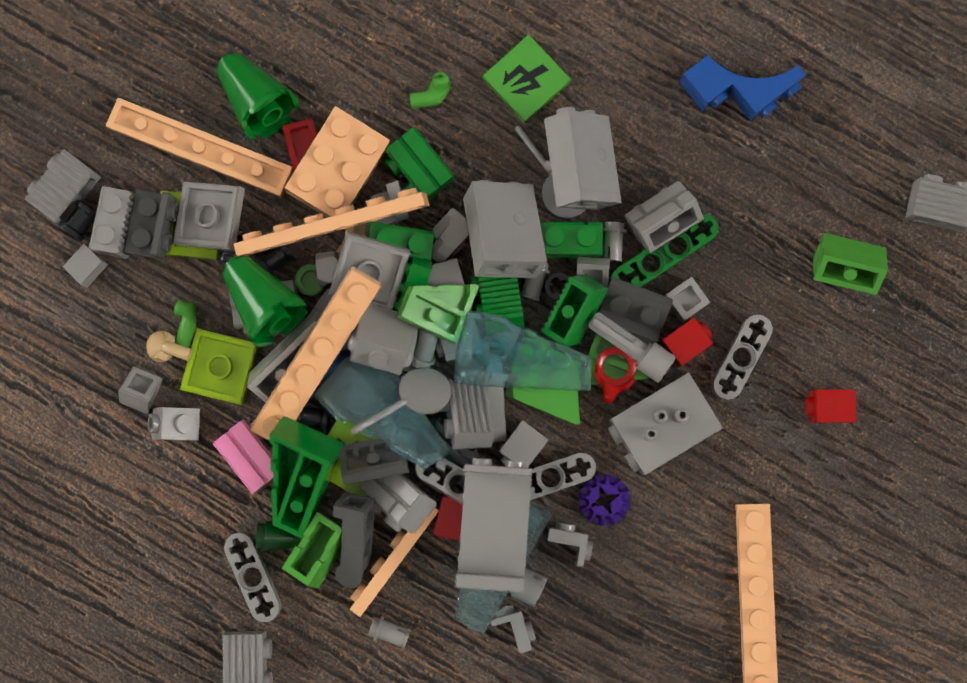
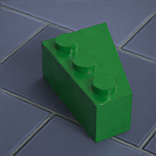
[269,416,344,539]

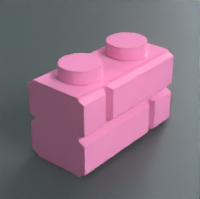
[213,419,273,495]

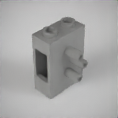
[544,107,622,210]
[463,180,547,278]
[607,372,723,475]

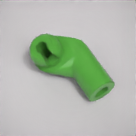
[410,72,451,109]
[174,300,197,348]

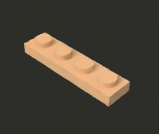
[350,507,439,617]

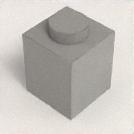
[499,420,548,469]

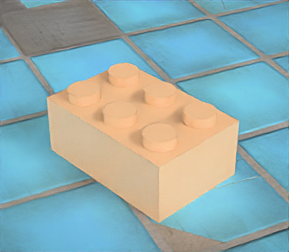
[284,106,390,218]

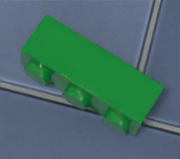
[392,257,432,312]

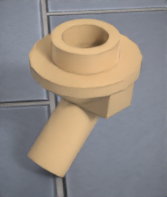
[146,331,192,362]

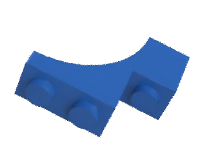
[679,55,806,121]

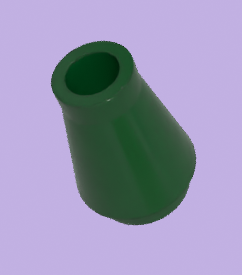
[256,520,302,553]

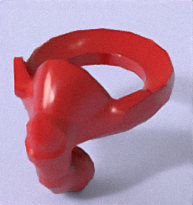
[594,346,636,404]

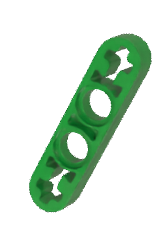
[610,214,718,287]

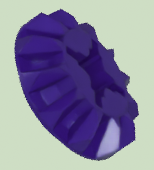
[579,474,631,526]

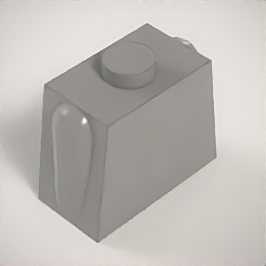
[347,303,419,375]

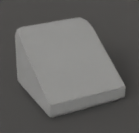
[63,243,108,288]
[118,366,163,414]

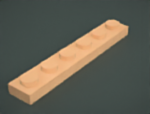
[106,98,293,198]
[233,188,430,256]
[251,266,381,441]
[735,503,778,683]

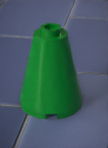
[217,53,299,140]
[222,256,307,347]

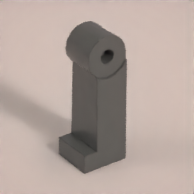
[333,492,375,588]

